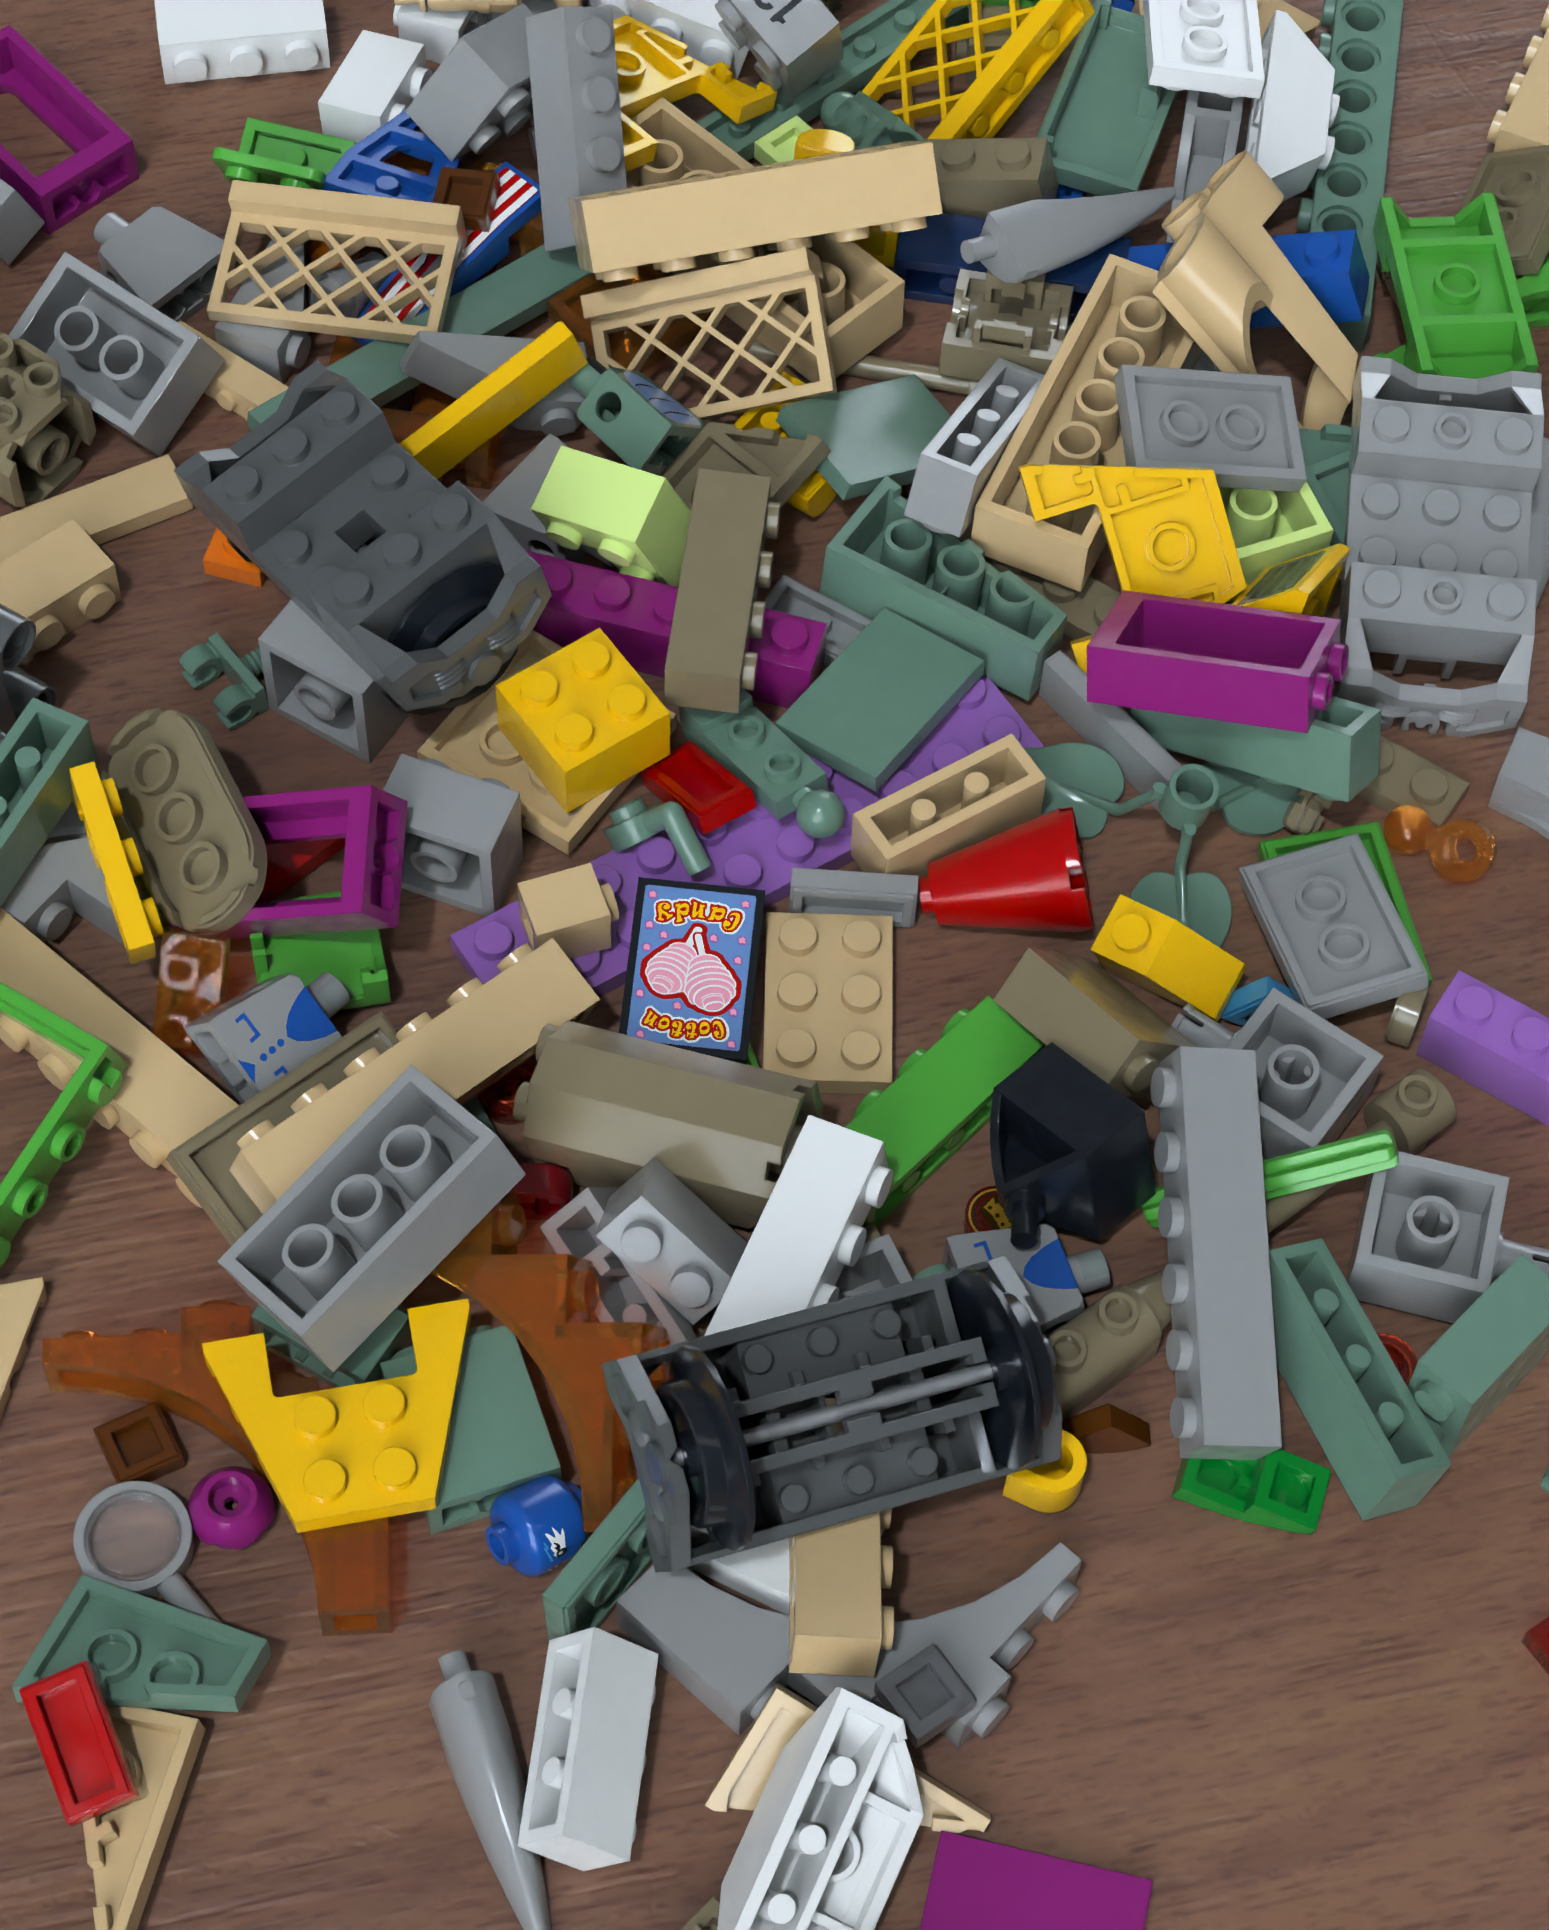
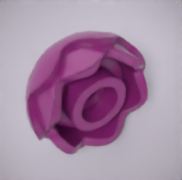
[188,1466,276,1550]

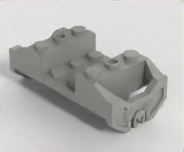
[1333,356,1544,737]

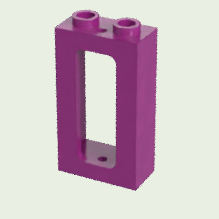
[0,25,139,235]
[1087,590,1349,733]
[169,785,408,941]

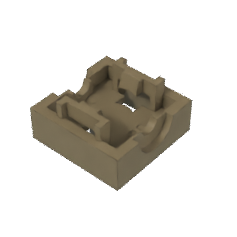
[939,269,1074,381]

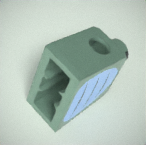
[569,357,706,475]

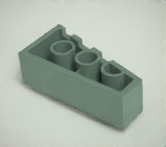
[819,475,1068,701]

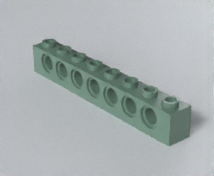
[1293,0,1404,353]

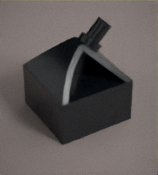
[990,1042,1156,1249]

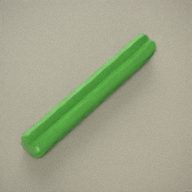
[1142,1129,1399,1228]

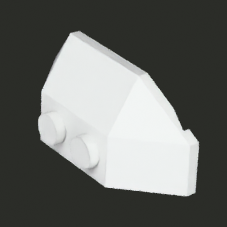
[1245,10,1340,203]
[717,1687,924,1930]

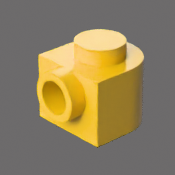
[1002,1430,1087,1513]

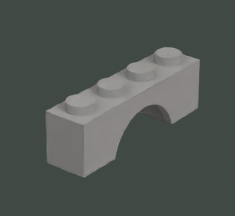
[1165,90,1244,244]

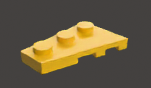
[69,761,164,965]

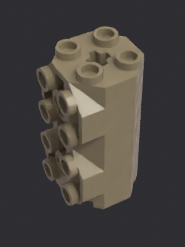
[0,333,96,507]
[513,1021,823,1229]

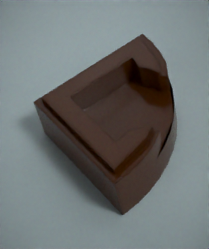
[1062,1403,1151,1454]

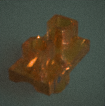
[153,927,231,1052]

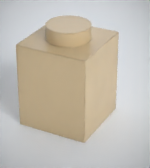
[517,862,619,959]

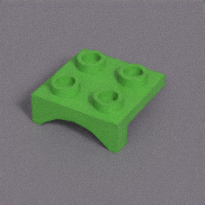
[249,891,391,1010]

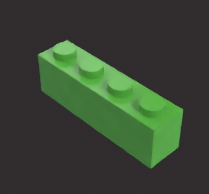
[845,996,1045,1228]

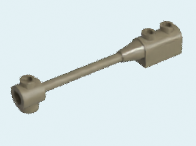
[1047,1069,1457,1420]

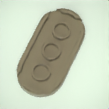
[101,708,267,935]

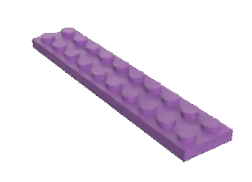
[450,674,1044,998]

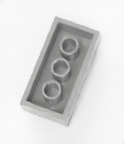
[217,1065,526,1373]

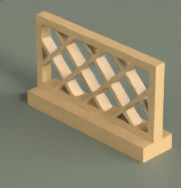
[207,180,468,344]
[580,247,838,420]

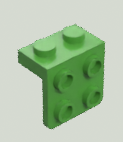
[212,117,357,190]

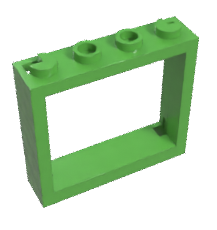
[0,982,128,1268]

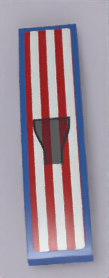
[351,161,542,346]

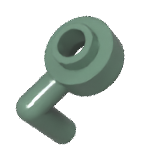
[603,796,712,876]

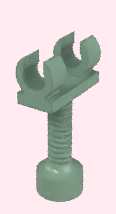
[178,632,269,730]

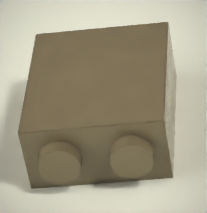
[993,947,1196,1099]

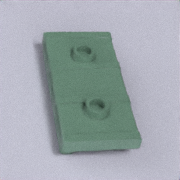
[1036,0,1179,196]

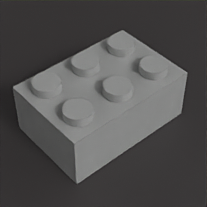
[8,252,225,457]

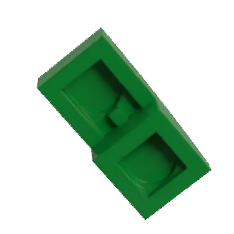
[1171,1449,1331,1535]

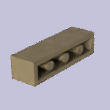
[664,468,781,713]

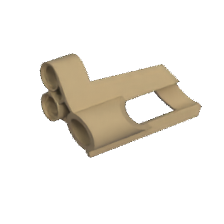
[1152,150,1358,430]

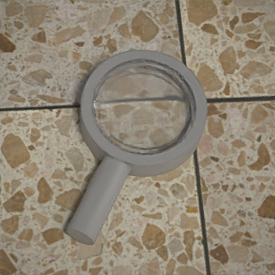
[73,1481,221,1623]

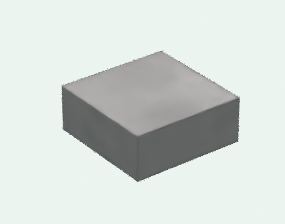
[874,1644,975,1749]

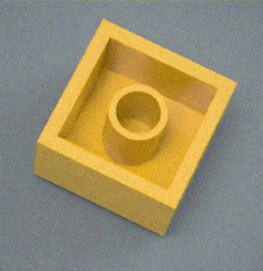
[495,628,670,813]

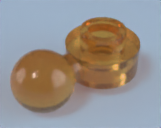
[1383,805,1497,883]

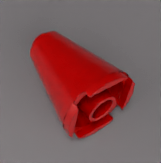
[918,807,1094,933]

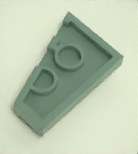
[11,1574,272,1712]

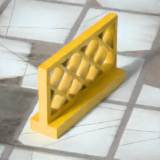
[862,0,1095,139]

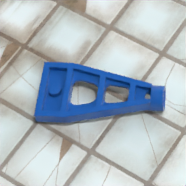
[322,110,465,203]

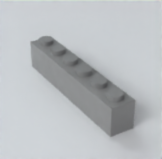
[1150,1046,1282,1460]

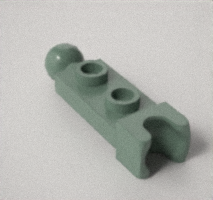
[820,90,928,150]
[679,689,845,839]

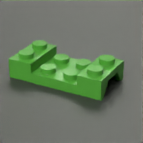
[1373,193,1539,379]

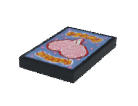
[619,877,765,1064]

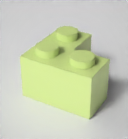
[531,445,691,587]

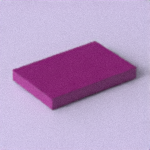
[920,1831,1153,1930]

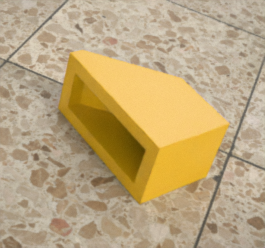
[1090,894,1247,1022]

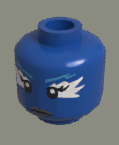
[485,1474,593,1577]

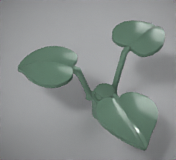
[1024,743,1301,947]

